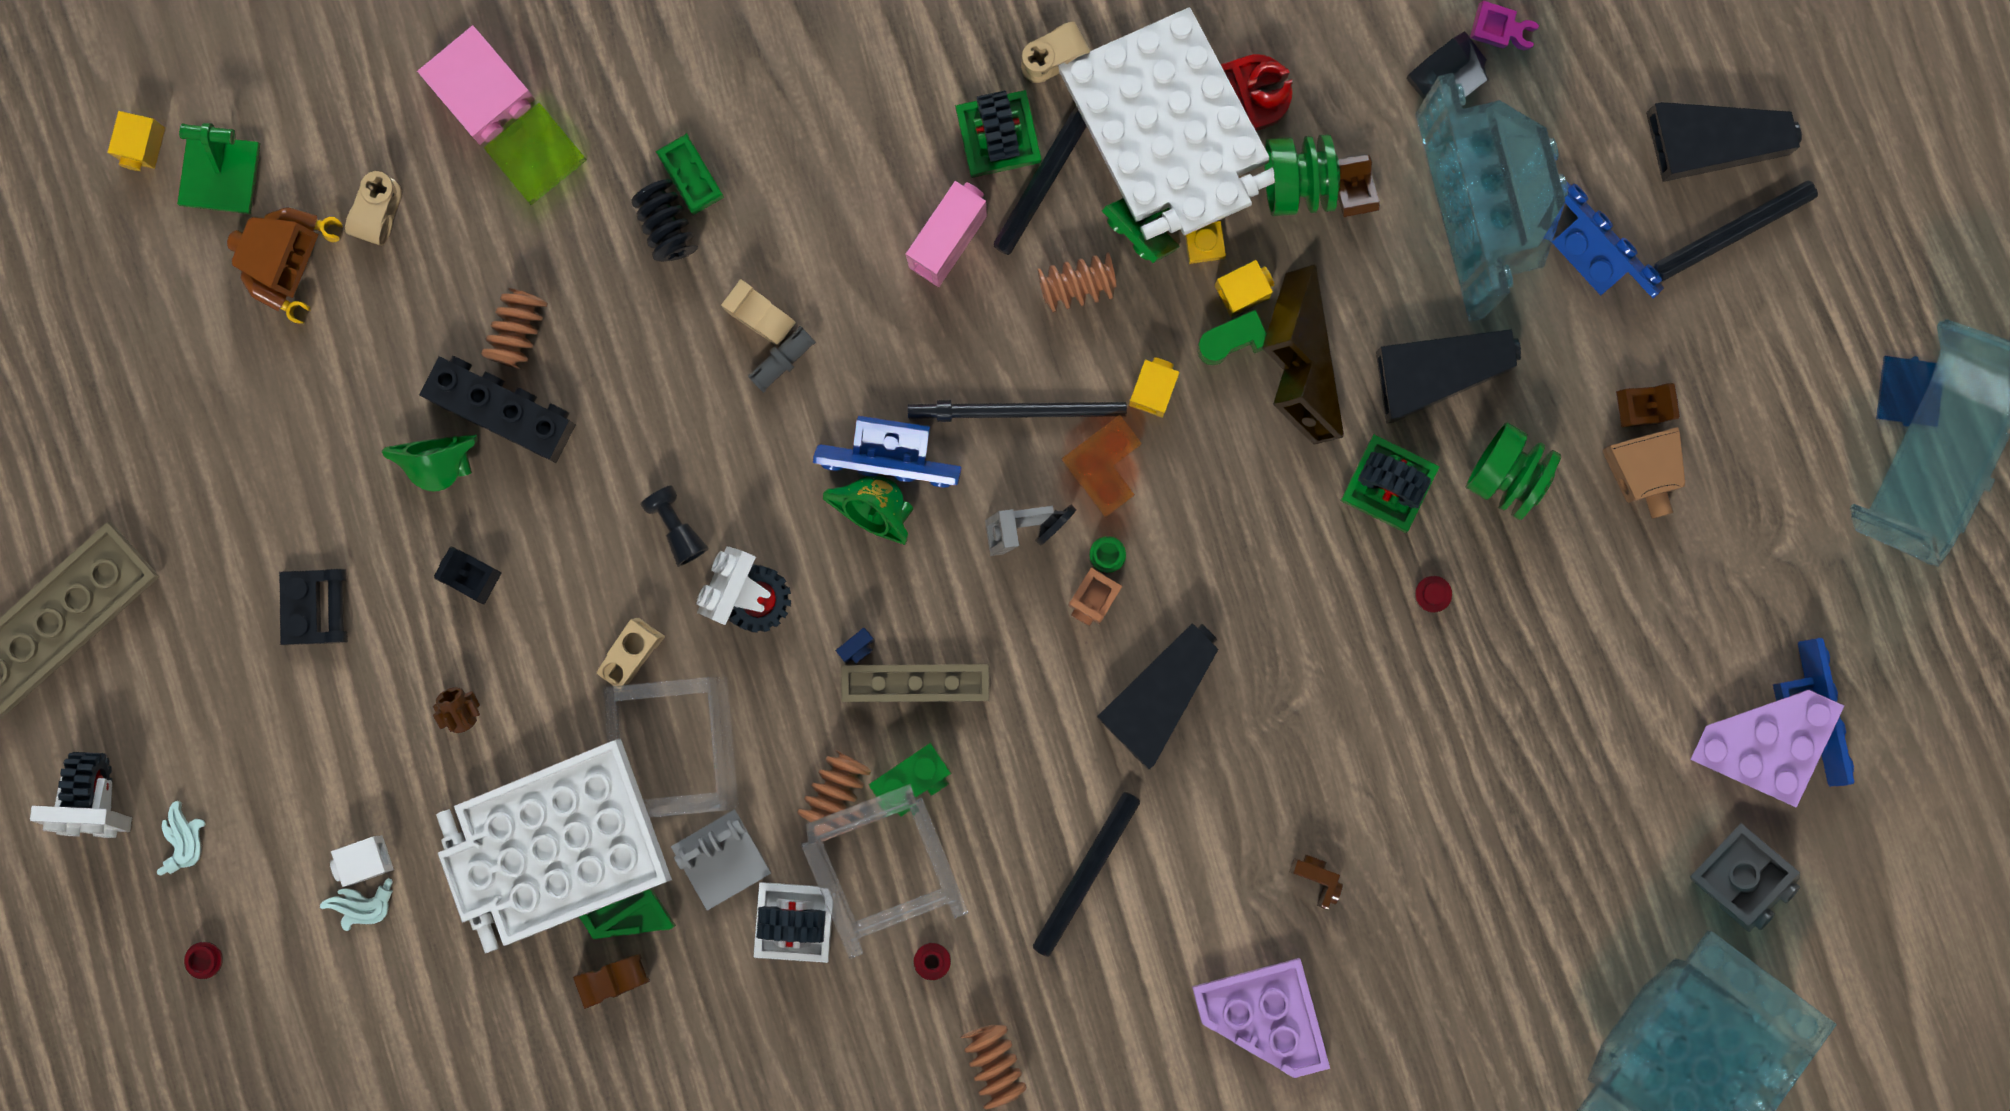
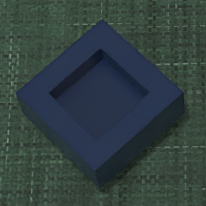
[835,628,875,664]

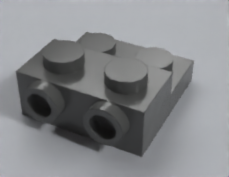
[1690,823,1801,932]

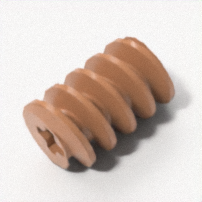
[1037,252,1117,313]
[481,288,548,370]
[797,750,872,833]
[960,1025,1027,1110]

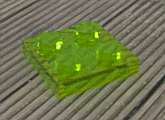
[483,102,587,205]

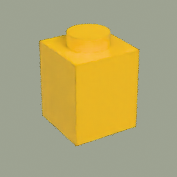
[107,111,166,171]
[1214,260,1274,317]
[1129,358,1179,418]

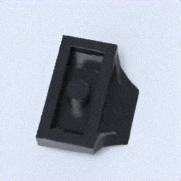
[1406,31,1488,106]

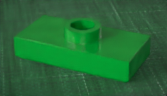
[655,133,724,215]

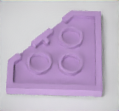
[1691,690,1844,808]
[1192,958,1330,1078]

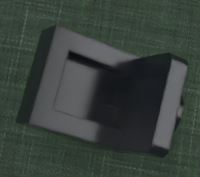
[434,546,502,605]

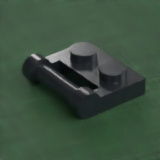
[279,569,348,645]

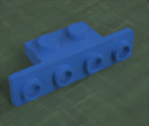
[1552,181,1664,298]
[813,416,962,487]
[1772,638,1855,787]

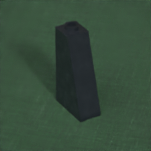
[1646,102,1802,182]
[1376,329,1521,424]
[1097,623,1219,770]

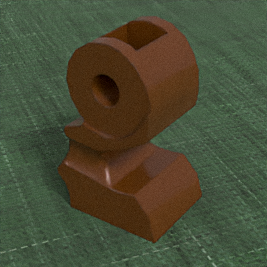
[573,954,650,1009]

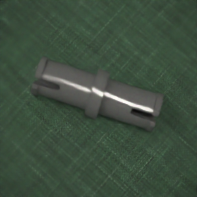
[748,326,816,393]

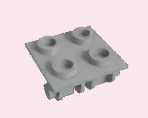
[671,809,771,911]

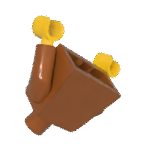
[227,207,343,324]

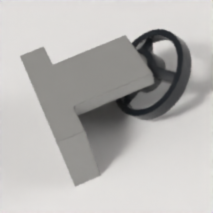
[985,504,1077,556]

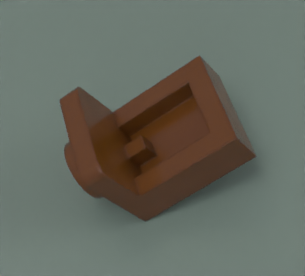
[1338,155,1380,217]
[1616,383,1680,427]
[1289,855,1343,910]

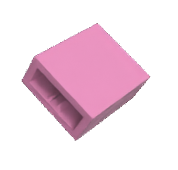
[417,25,535,145]
[906,181,987,287]

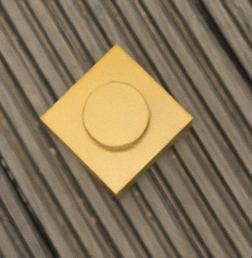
[1185,221,1226,264]

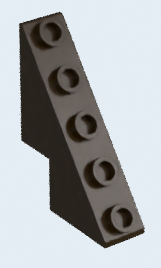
[1262,265,1344,445]

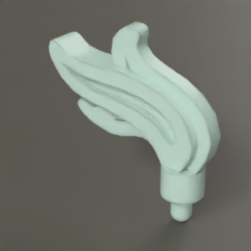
[157,801,206,876]
[320,878,393,931]

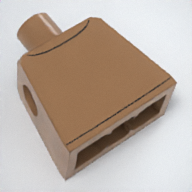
[1603,427,1685,519]

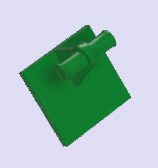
[177,123,261,214]
[1102,198,1180,263]

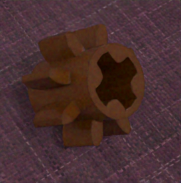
[432,687,480,733]

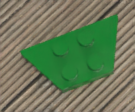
[579,888,676,939]

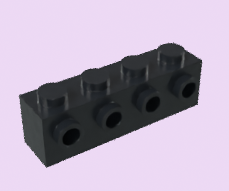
[419,355,576,463]

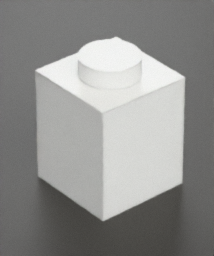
[330,835,394,887]

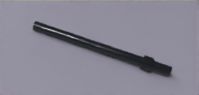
[908,400,1127,422]

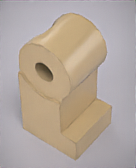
[721,279,796,346]
[597,618,665,691]

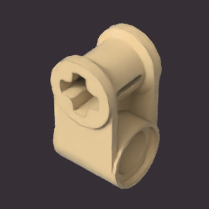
[1021,22,1090,83]
[345,171,402,246]

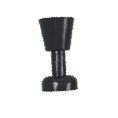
[640,485,709,567]

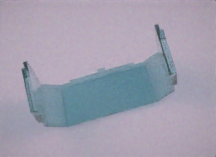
[1850,319,2010,567]

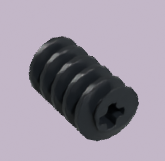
[631,179,698,262]

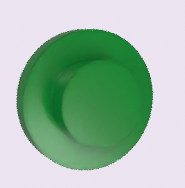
[1089,536,1126,573]

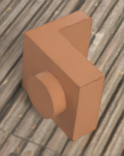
[1068,568,1122,626]

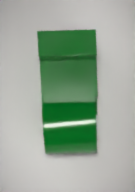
[1197,310,1266,365]

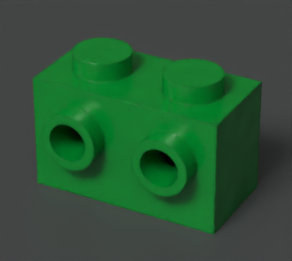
[868,743,952,817]

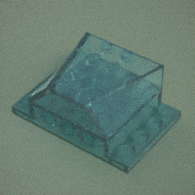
[1415,73,1568,322]
[1577,930,1837,1111]

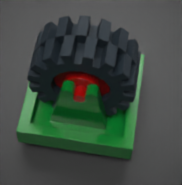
[955,90,1042,178]
[1340,434,1440,533]

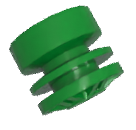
[1264,134,1340,216]
[1465,422,1561,520]

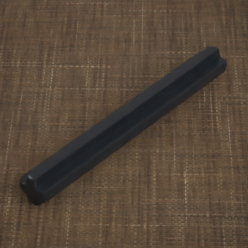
[994,106,1087,255]
[1653,180,1818,281]
[1033,792,1140,957]

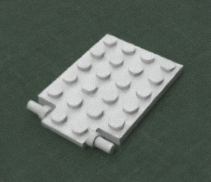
[1059,7,1274,240]
[436,739,672,954]

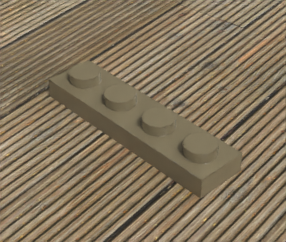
[841,664,989,702]

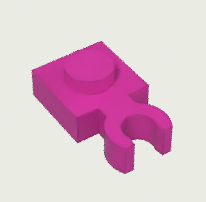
[1470,1,1539,50]

